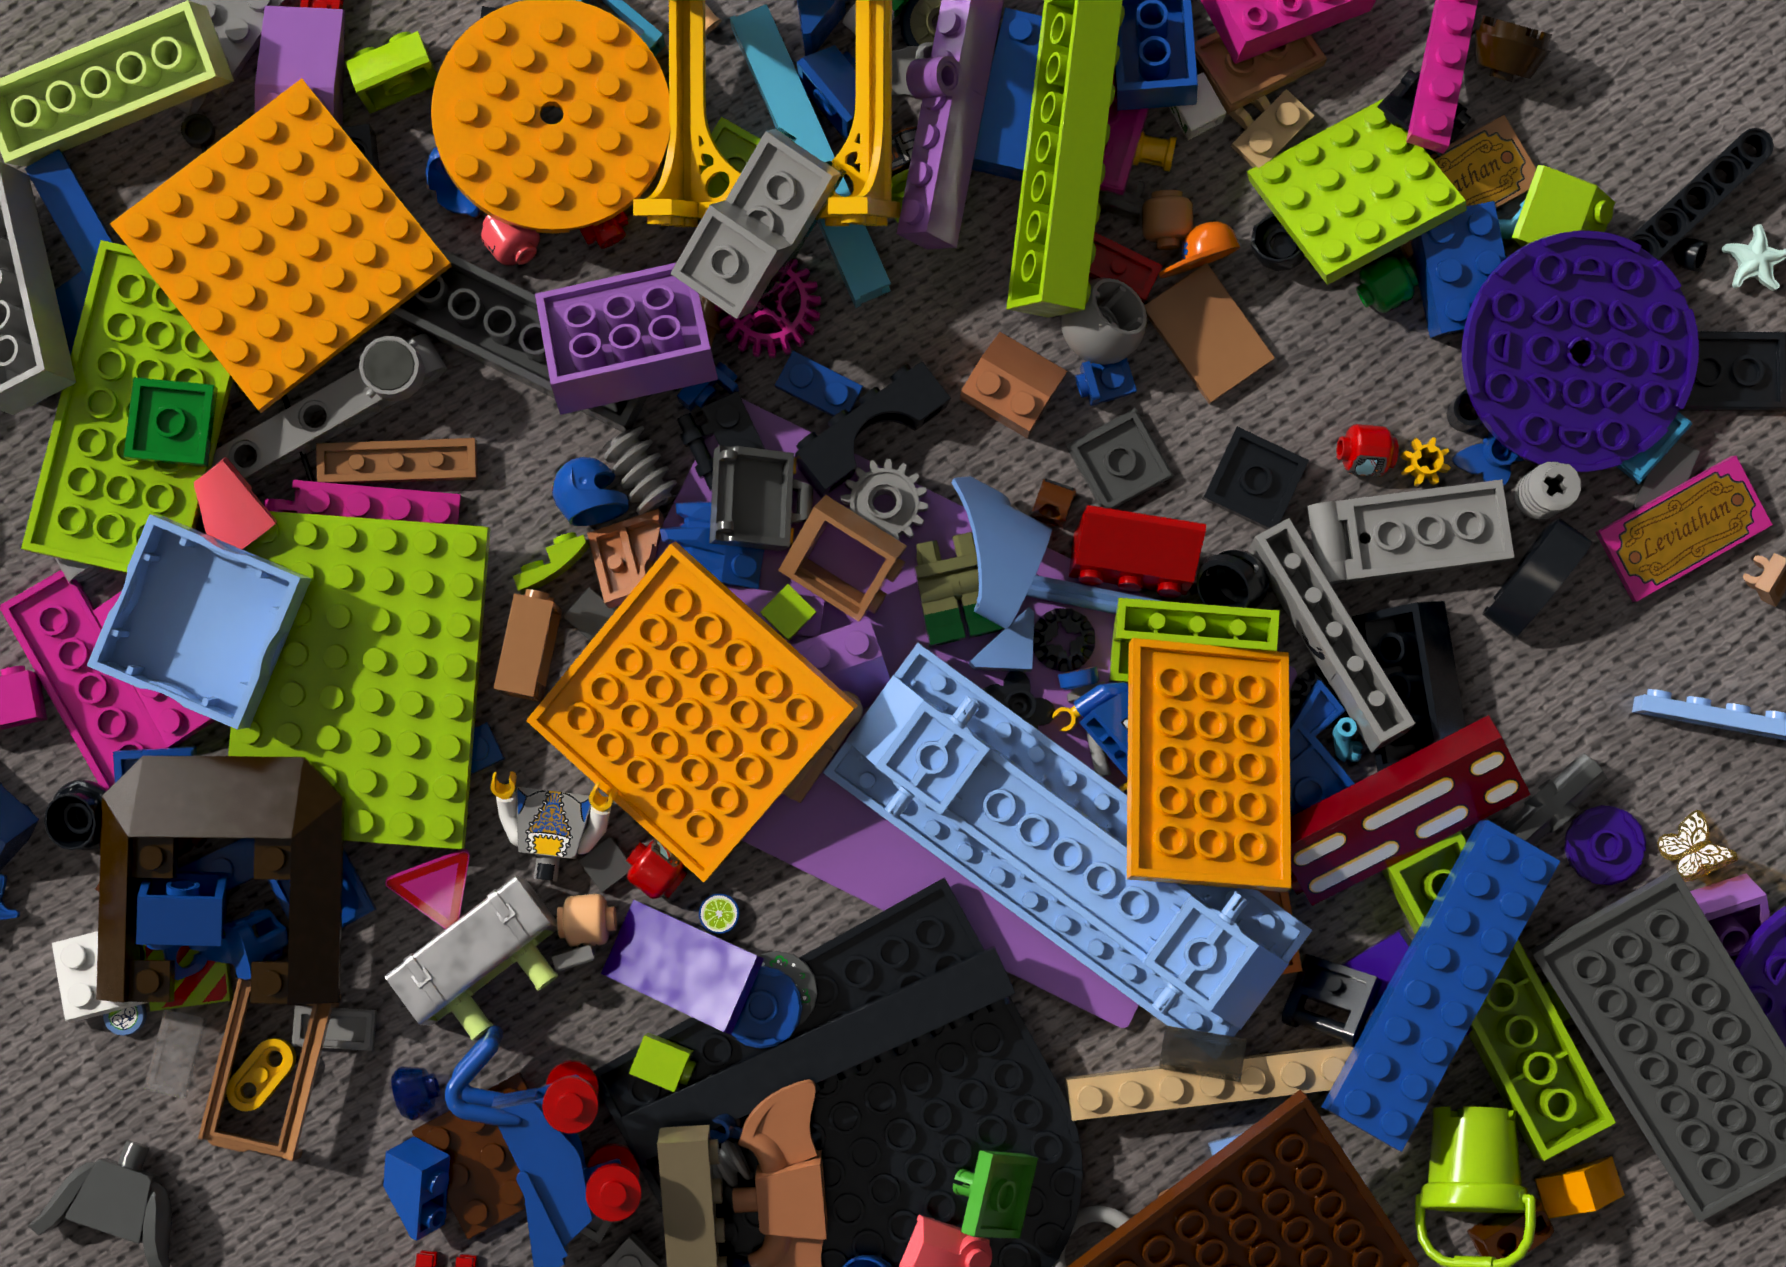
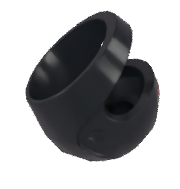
[1197,549,1269,609]

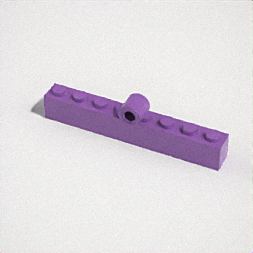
[896,0,1004,250]

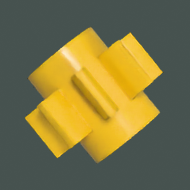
[1400,437,1451,487]

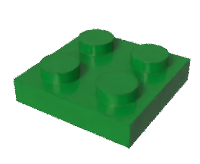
[123,377,218,467]

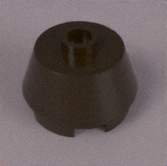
[1475,15,1552,82]

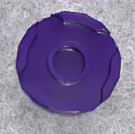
[1564,805,1646,885]

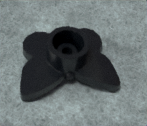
[983,671,1055,729]

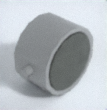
[359,336,425,401]

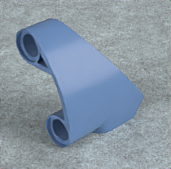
[951,476,1052,629]

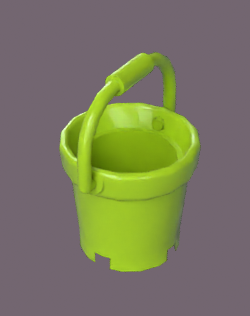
[1415,1106,1536,1267]

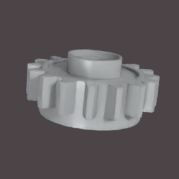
[841,459,928,540]

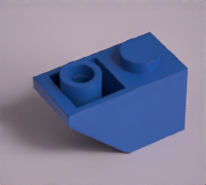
[383,1136,450,1241]

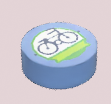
[103,1004,147,1035]

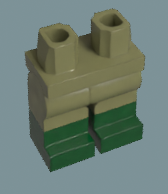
[914,532,1005,648]

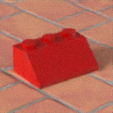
[1069,505,1207,598]

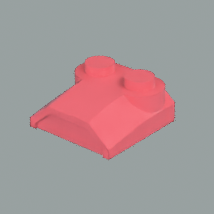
[899,1214,992,1267]

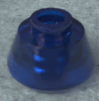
[391,1066,441,1121]

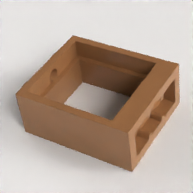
[778,495,907,621]
[493,589,562,702]

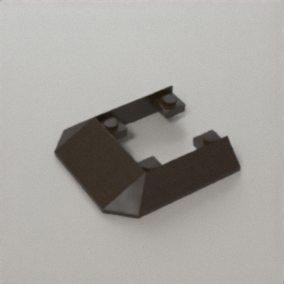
[96,756,345,1005]

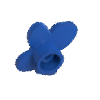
[1452,431,1525,486]

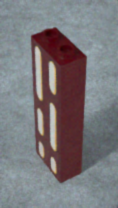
[1290,715,1531,906]

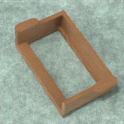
[198,978,341,1161]

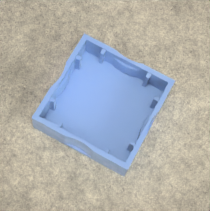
[87,514,312,730]

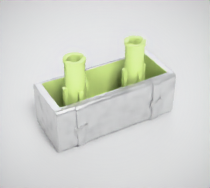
[384,876,558,1041]

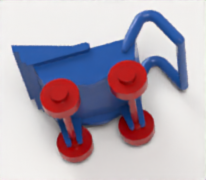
[445,1025,641,1267]

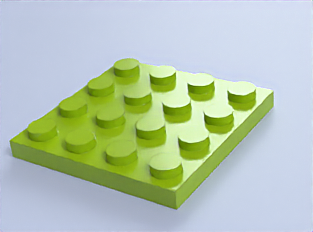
[1247,99,1467,285]

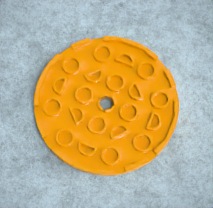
[431,0,671,234]

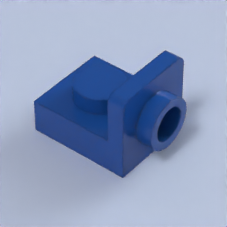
[1075,358,1137,406]
[677,362,739,412]

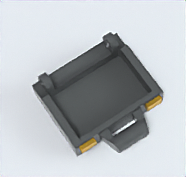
[709,445,813,551]

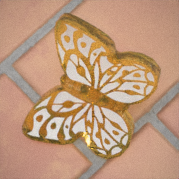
[1657,810,1738,882]

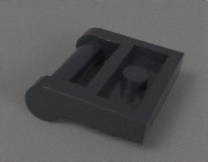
[1282,954,1382,1048]

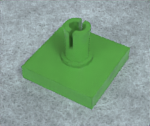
[953,1150,1038,1238]

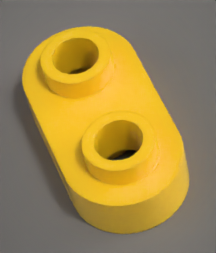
[226,1038,296,1112]

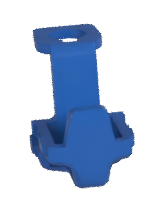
[163,909,288,980]

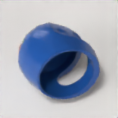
[552,457,629,526]

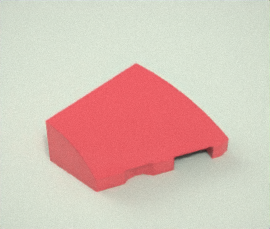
[193,457,277,549]

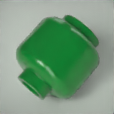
[1356,255,1418,313]

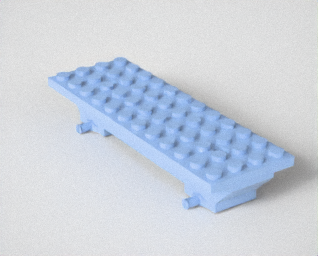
[823,643,1312,1061]

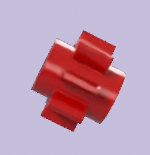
[579,211,629,249]

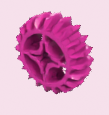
[715,258,821,358]

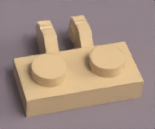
[1229,89,1315,168]

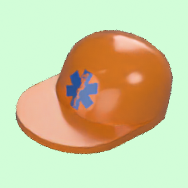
[1159,221,1241,278]

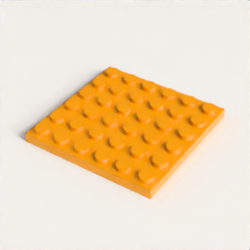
[110,78,452,413]
[526,541,858,883]

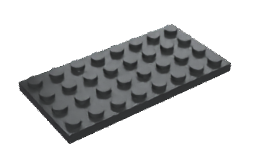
[1531,868,1786,1222]

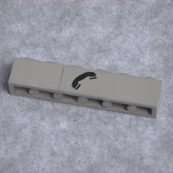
[1248,518,1416,753]

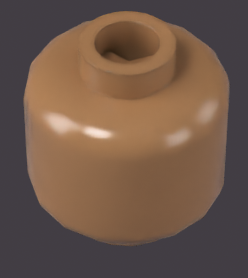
[1142,190,1194,250]

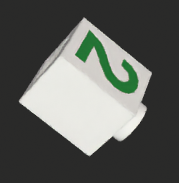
[1169,72,1226,140]

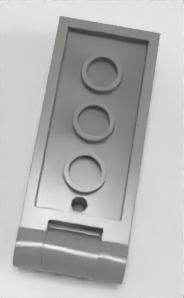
[1307,479,1515,585]

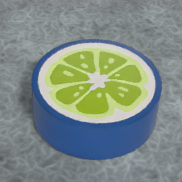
[699,894,740,934]

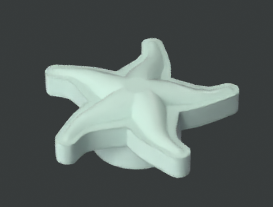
[1722,224,1786,291]

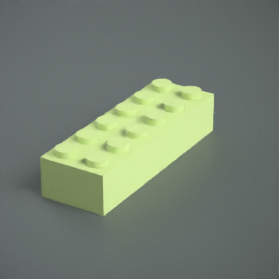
[0,0,234,167]

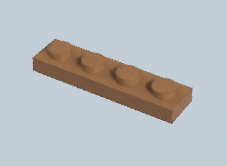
[316,438,478,484]

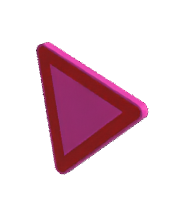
[385,849,470,929]

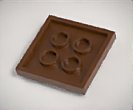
[411,1072,529,1239]

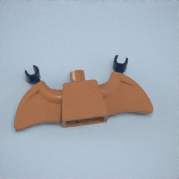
[710,1079,828,1267]

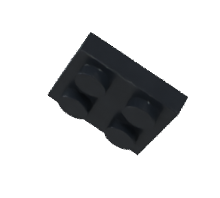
[1202,426,1309,530]

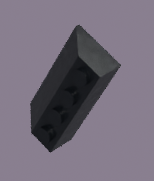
[1352,601,1466,772]

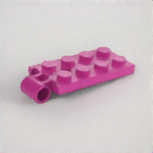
[263,480,461,525]

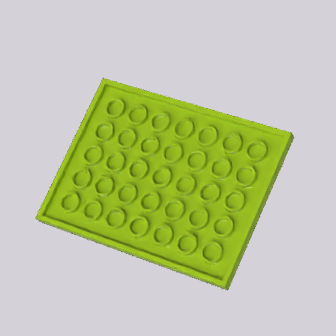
[228,511,491,849]

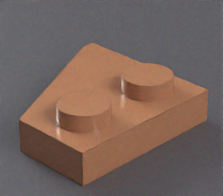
[587,509,664,609]

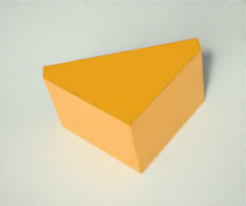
[1534,1156,1625,1218]

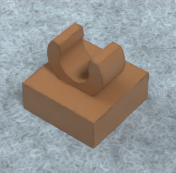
[1743,553,1786,607]

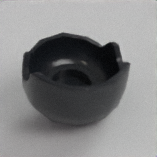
[1251,214,1306,271]

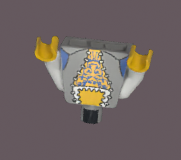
[490,771,618,881]

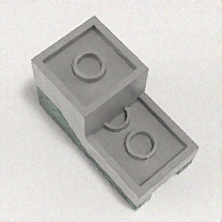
[670,128,846,319]

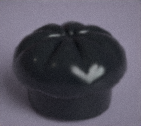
[44,780,107,850]

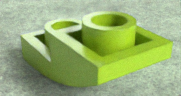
[513,532,590,595]

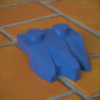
[659,501,764,589]

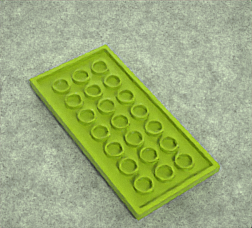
[21,240,233,573]

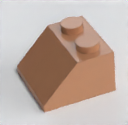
[960,332,1067,439]

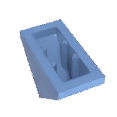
[969,607,1034,672]

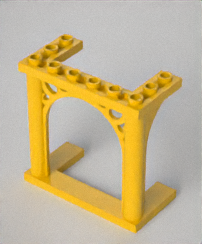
[633,0,900,227]

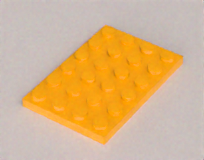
[1127,638,1291,892]

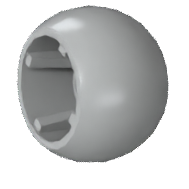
[1061,278,1147,365]

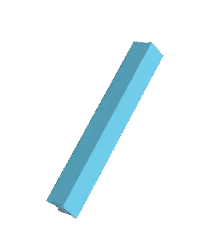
[730,4,891,308]

